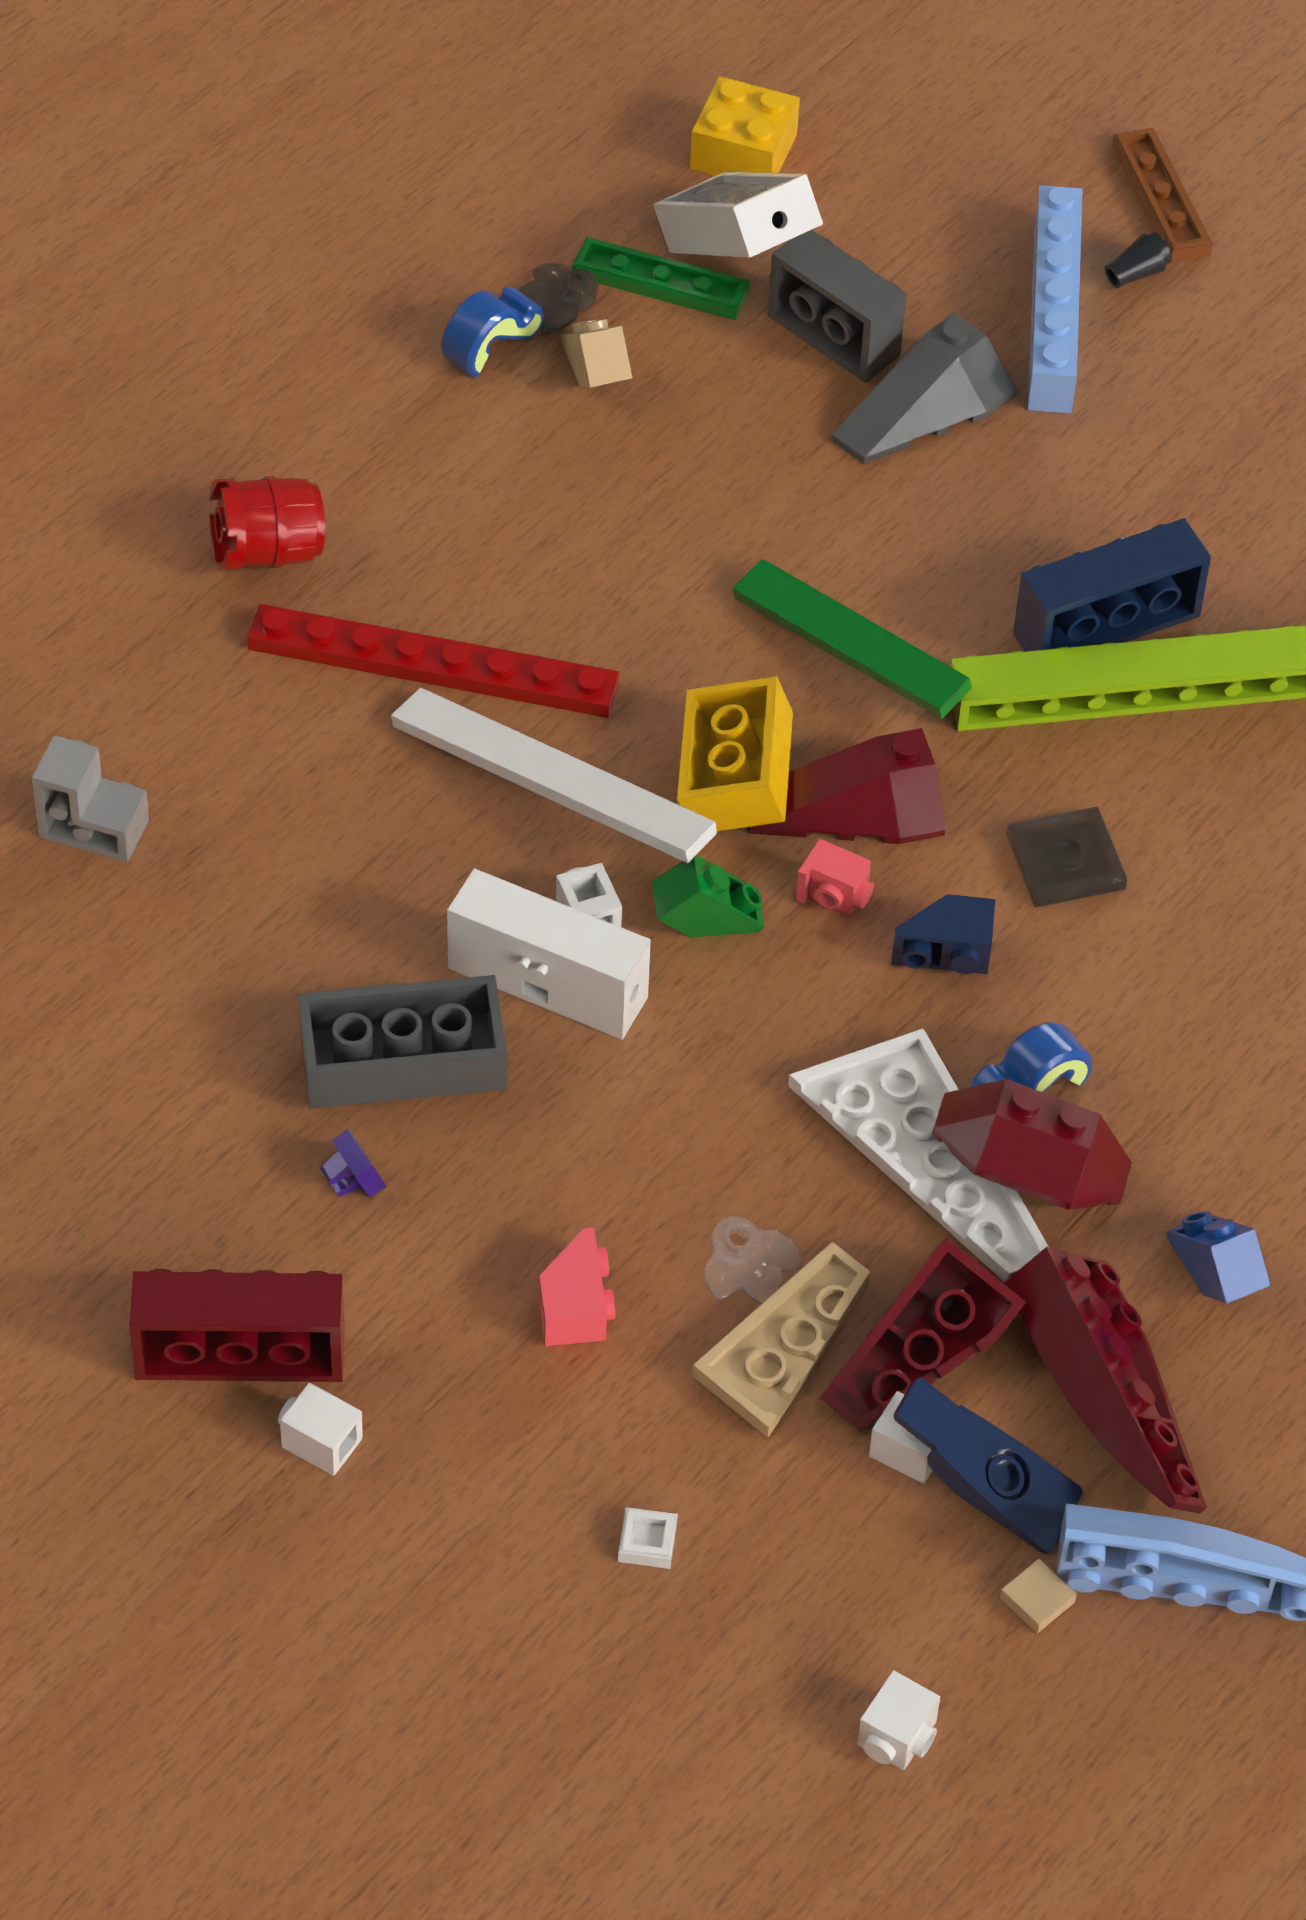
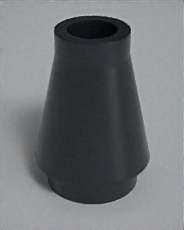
[1105,232,1172,288]

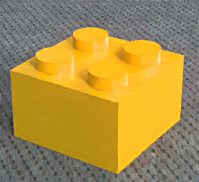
[690,76,800,176]

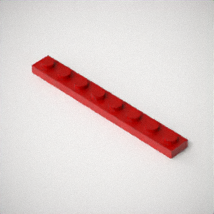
[247,604,619,718]

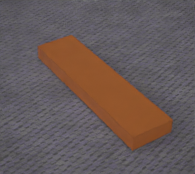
[1112,127,1213,262]

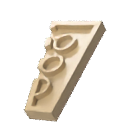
[692,1242,870,1438]

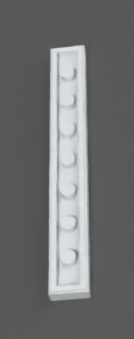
[391,687,717,863]

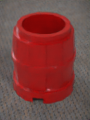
[209,476,325,571]

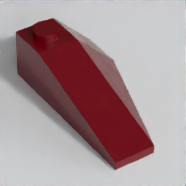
[747,728,945,844]

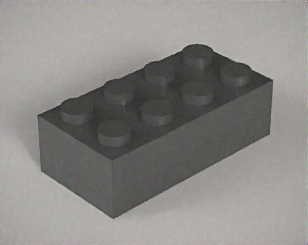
[298,975,507,1109]

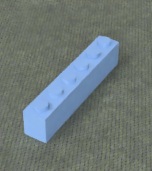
[1028,185,1083,413]

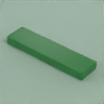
[572,237,751,320]

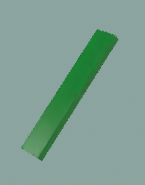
[732,558,972,719]

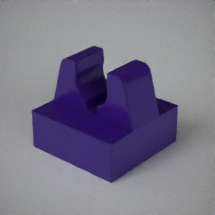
[320,1129,386,1197]

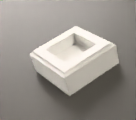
[618,1507,678,1569]

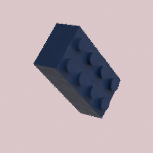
[1013,518,1211,652]

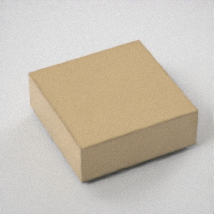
[1000,1559,1077,1634]

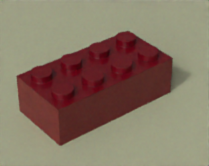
[129,1269,345,1382]

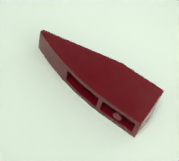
[1004,1247,1207,1514]

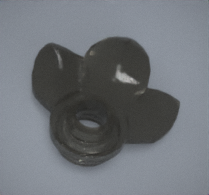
[519,263,598,335]

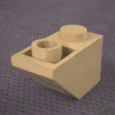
[560,319,632,388]

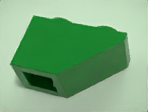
[652,855,765,938]

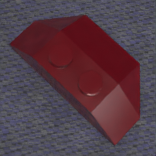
[931,1079,1132,1210]

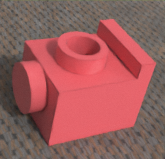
[795,839,874,916]

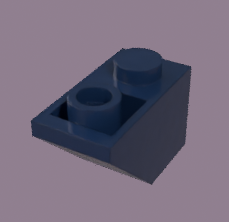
[891,894,996,974]

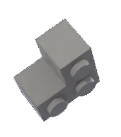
[32,735,149,862]

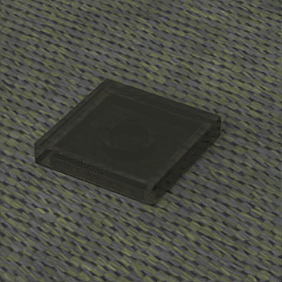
[1006,806,1127,907]

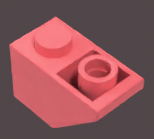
[539,1227,615,1346]

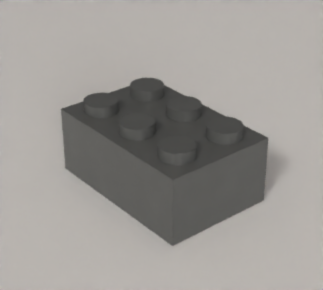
[768,230,906,383]

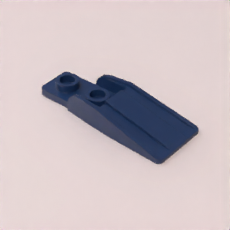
[893,1378,1083,1553]

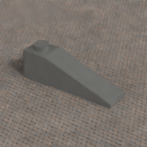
[831,313,1016,464]

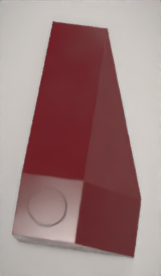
[819,1238,1026,1431]

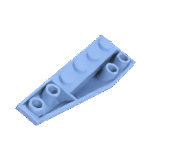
[1056,1503,1306,1621]

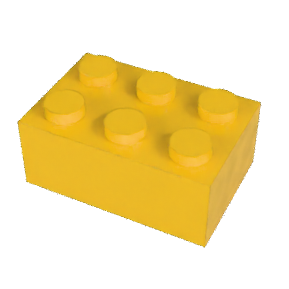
[677,676,793,831]

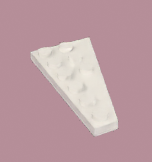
[788,1029,1049,1282]

